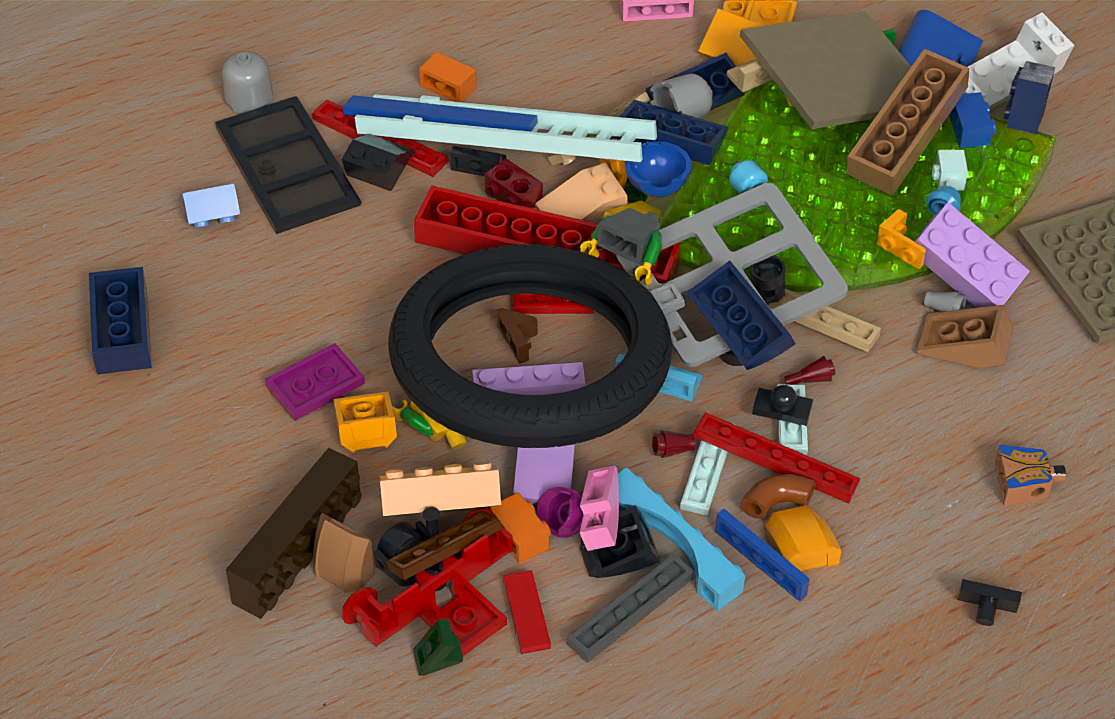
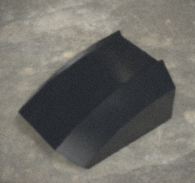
[580,505,660,578]

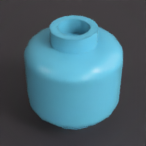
[729,160,768,194]

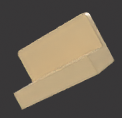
[727,59,773,92]

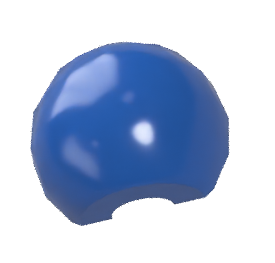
[625,141,691,197]

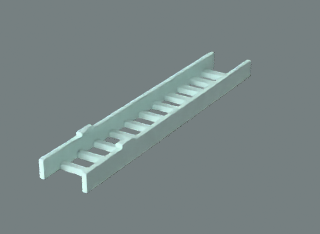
[355,94,657,162]

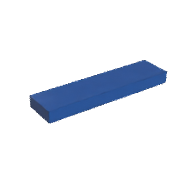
[715,509,810,601]

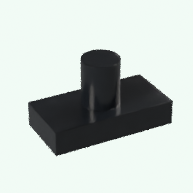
[958,579,1022,626]

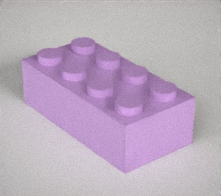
[914,202,1030,308]

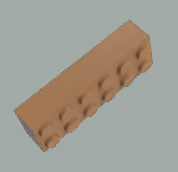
[847,49,970,196]

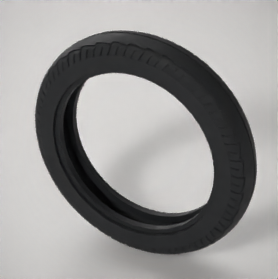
[388,244,672,448]

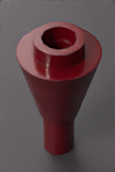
[784,356,836,385]

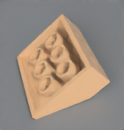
[380,461,501,516]

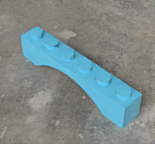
[618,468,745,611]

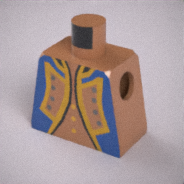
[995,445,1066,506]

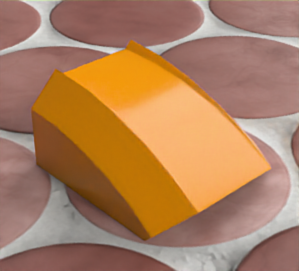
[333,391,397,453]
[764,505,841,571]

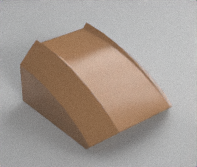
[313,513,375,593]

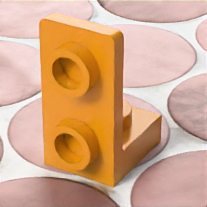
[877,209,926,269]

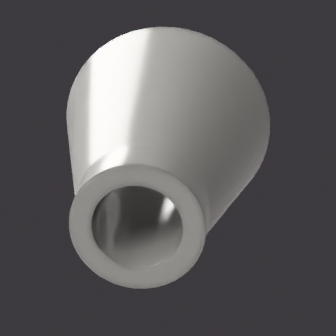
[924,291,966,312]

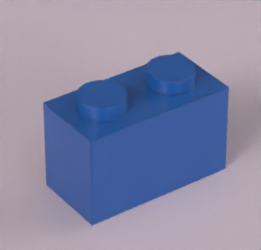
[949,92,996,148]

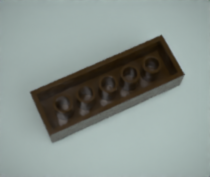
[226,448,362,619]

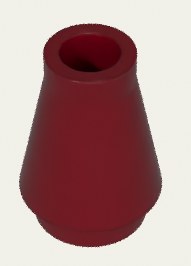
[652,430,696,458]

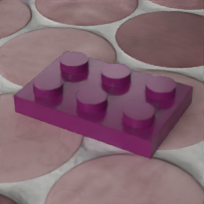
[265,343,365,421]

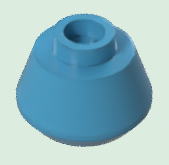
[926,186,961,215]

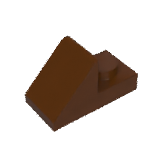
[497,308,538,364]

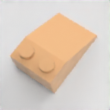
[536,163,627,224]

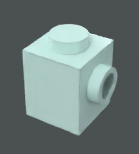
[932,150,968,190]

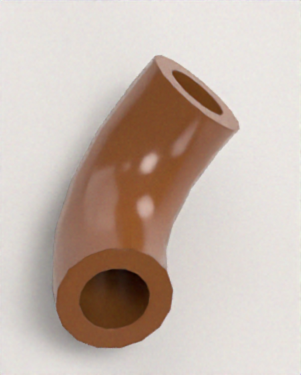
[740,474,816,519]

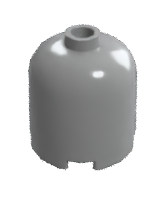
[222,51,273,114]
[650,74,712,119]

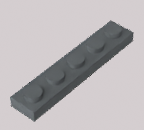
[567,554,695,663]

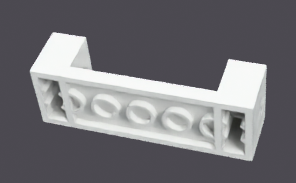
[947,12,1074,122]

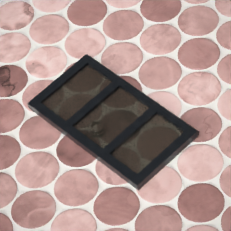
[215,96,362,234]

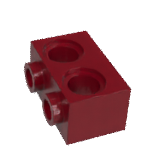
[485,158,543,209]

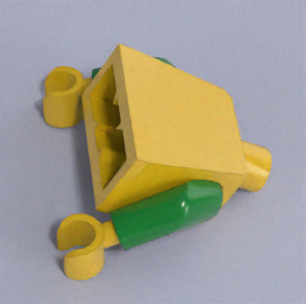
[392,379,471,450]

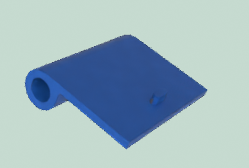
[898,10,983,67]

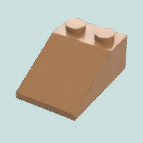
[917,305,1014,368]

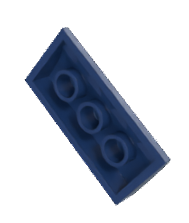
[645,53,753,111]
[614,100,728,165]
[686,260,796,370]

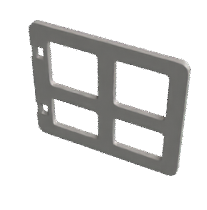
[616,183,848,367]

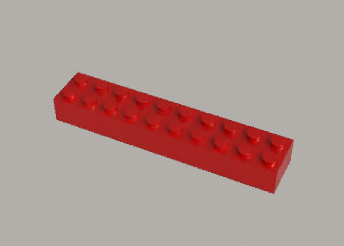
[414,185,681,284]

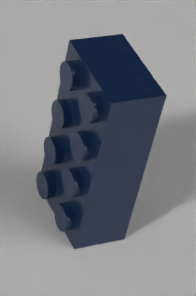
[1003,61,1056,134]
[89,267,152,375]

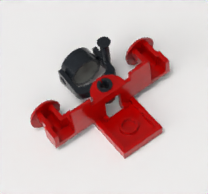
[341,507,513,656]

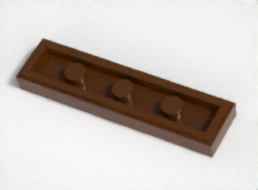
[386,511,502,580]

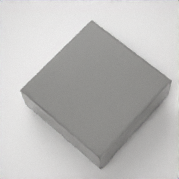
[649,282,685,315]

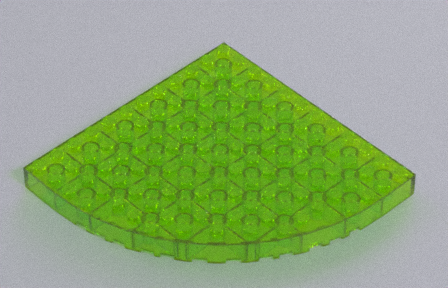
[659,80,1057,292]

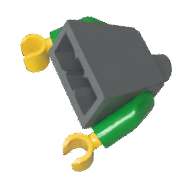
[580,209,662,286]

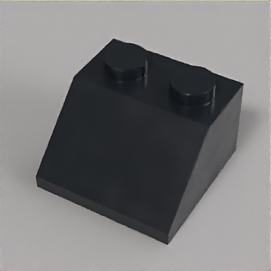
[341,134,414,191]

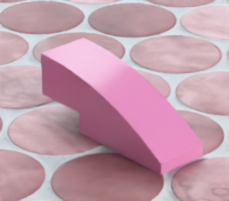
[579,465,619,551]

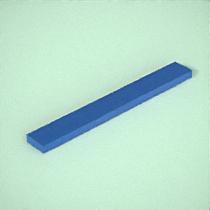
[343,95,538,132]

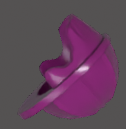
[537,487,584,538]

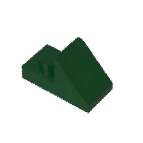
[413,619,463,676]

